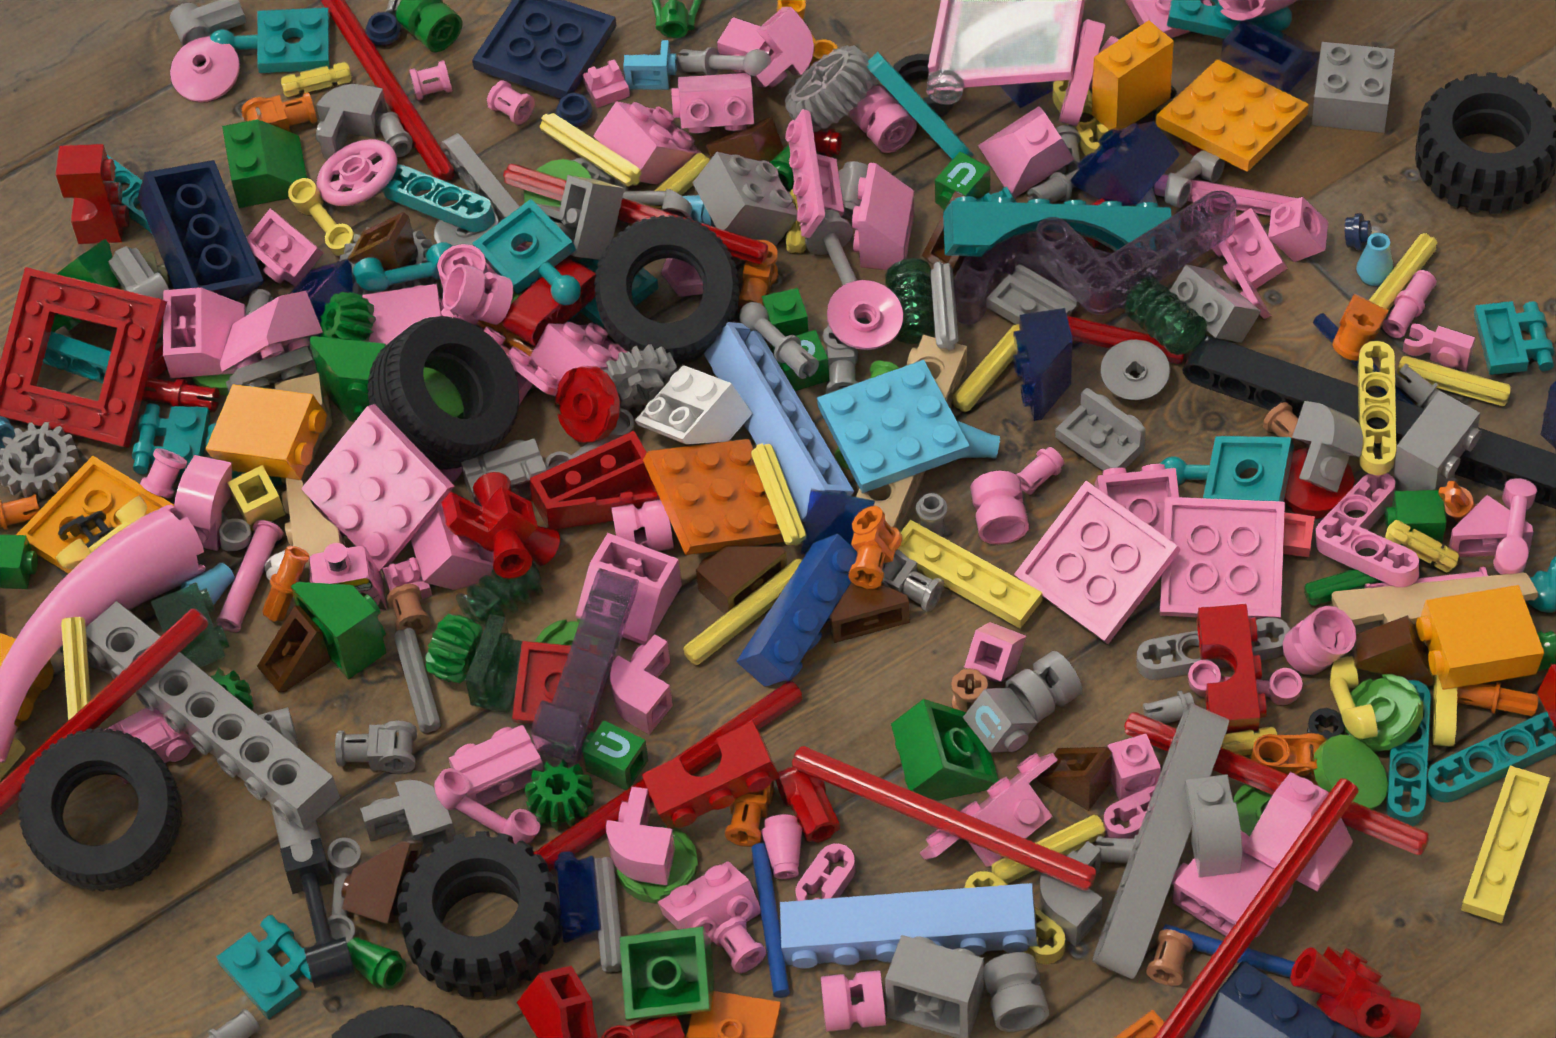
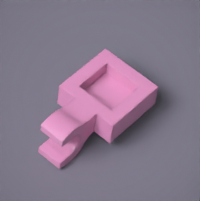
[1403,324,1475,372]

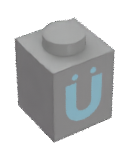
[963,688,1038,752]

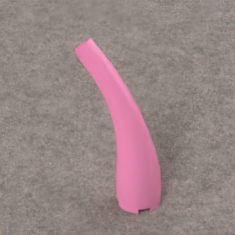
[0,505,206,763]

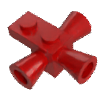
[441,472,560,579]
[1290,946,1421,1038]

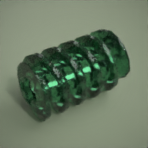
[885,258,935,344]
[1125,276,1207,355]
[456,560,544,632]

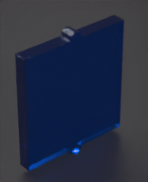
[801,488,875,554]

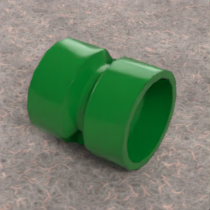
[396,0,463,52]

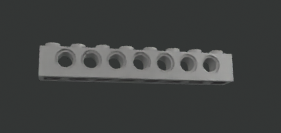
[86,601,340,830]

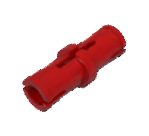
[142,377,220,412]

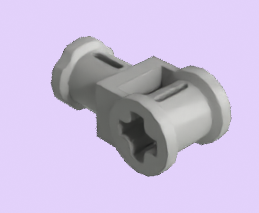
[823,325,858,394]
[881,549,944,612]
[335,721,418,774]

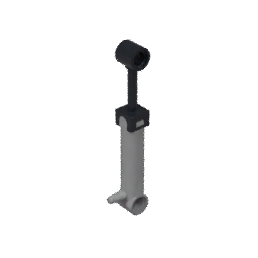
[258,707,356,988]

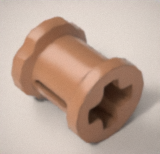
[1263,402,1307,452]
[387,584,430,635]
[951,668,988,712]
[1146,930,1194,986]

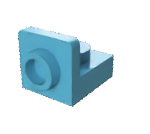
[623,40,677,90]

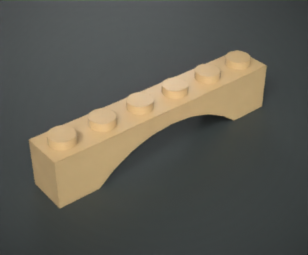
[275,373,348,582]

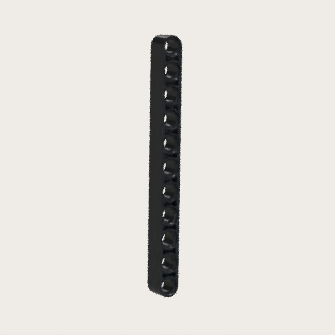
[1182,336,1556,509]

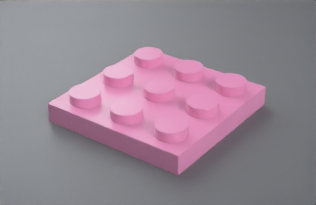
[301,404,455,571]
[1014,481,1181,644]
[1160,497,1285,619]

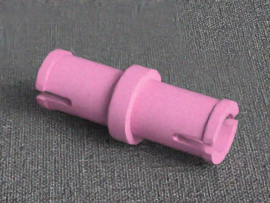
[1382,270,1437,338]

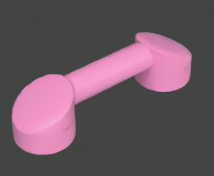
[1493,478,1537,575]
[1188,660,1302,705]
[434,768,540,845]

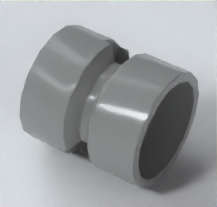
[1006,651,1082,722]
[983,952,1049,1032]

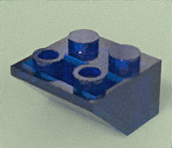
[1221,19,1320,93]
[1070,121,1180,206]
[1013,308,1073,421]

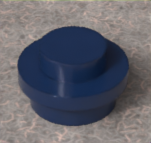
[366,12,401,45]
[556,93,593,127]
[1345,213,1372,251]

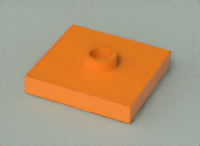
[686,991,781,1038]

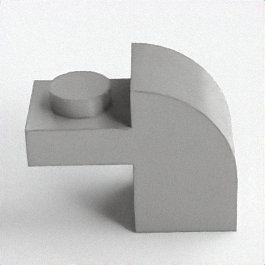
[316,84,387,159]
[1292,401,1363,492]
[1185,774,1242,878]
[360,780,455,855]
[1040,841,1102,946]

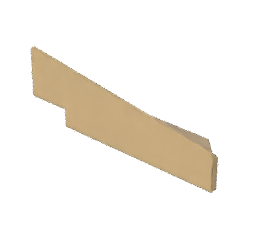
[1332,572,1538,651]

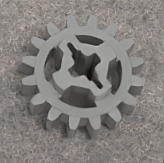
[603,344,677,412]
[0,422,80,499]

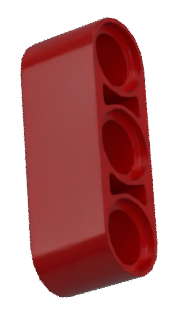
[502,258,596,346]

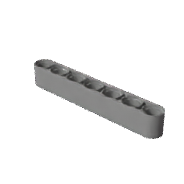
[1093,703,1229,979]

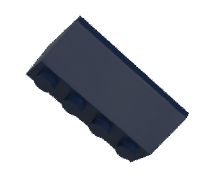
[138,160,264,301]
[1193,960,1362,1038]

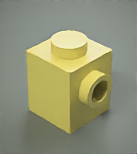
[227,465,286,532]

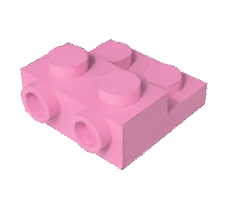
[1095,464,1179,535]

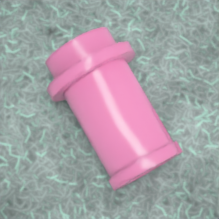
[1016,447,1064,495]

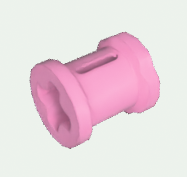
[409,61,452,101]
[487,80,535,125]
[140,448,187,498]
[713,917,766,973]

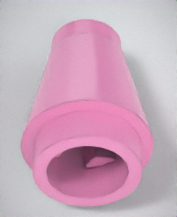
[761,815,802,879]

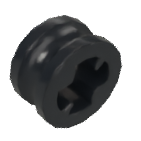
[1307,708,1345,740]

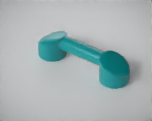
[353,242,453,292]

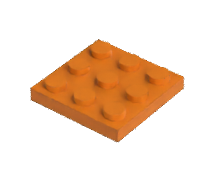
[643,439,784,555]

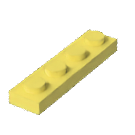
[898,520,1042,629]
[1461,766,1550,923]

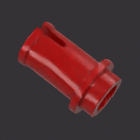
[813,128,842,157]

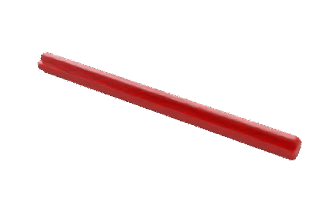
[321,0,455,182]
[503,163,769,265]
[0,608,209,815]
[534,681,803,871]
[1124,712,1429,855]
[792,746,1096,891]
[1154,778,1359,1038]

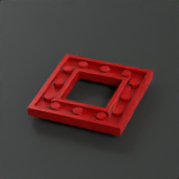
[0,267,167,448]

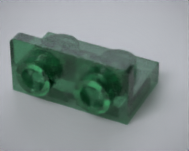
[151,582,230,668]
[465,614,522,713]

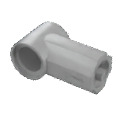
[170,0,246,46]
[108,246,169,300]

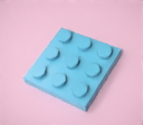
[817,360,970,494]

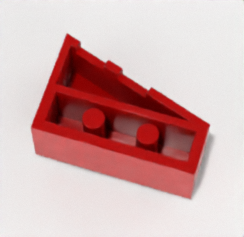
[530,431,660,530]

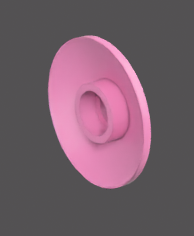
[170,37,240,102]
[827,280,903,350]

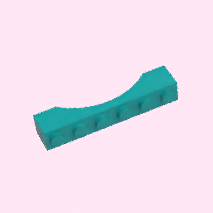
[943,196,1173,262]

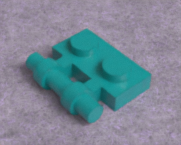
[1474,301,1555,375]
[132,403,211,478]
[216,915,312,1020]

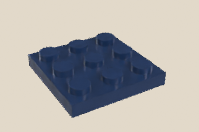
[472,0,617,98]

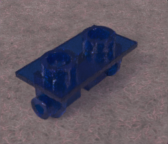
[554,851,601,943]

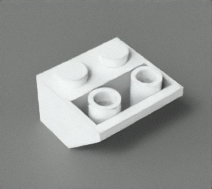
[635,365,753,444]

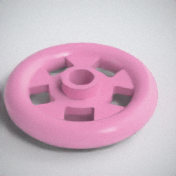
[316,139,397,206]

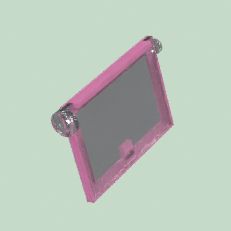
[926,0,1085,104]

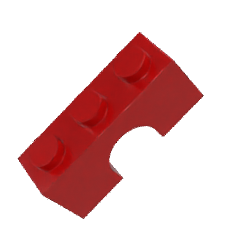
[56,144,129,244]
[1196,604,1267,734]
[641,721,780,829]

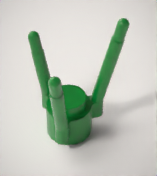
[652,0,702,38]

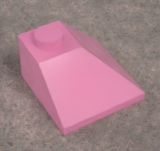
[978,106,1075,198]
[1243,772,1353,891]

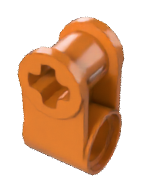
[1332,294,1389,361]
[1251,733,1327,786]

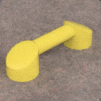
[288,178,355,256]
[55,496,147,569]
[1330,656,1378,739]

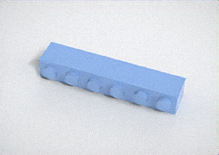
[704,322,854,523]
[780,883,1037,969]

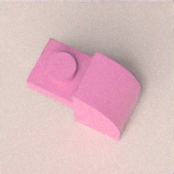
[750,7,814,88]
[173,455,232,551]
[610,634,673,735]
[606,787,675,885]

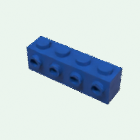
[736,534,857,687]

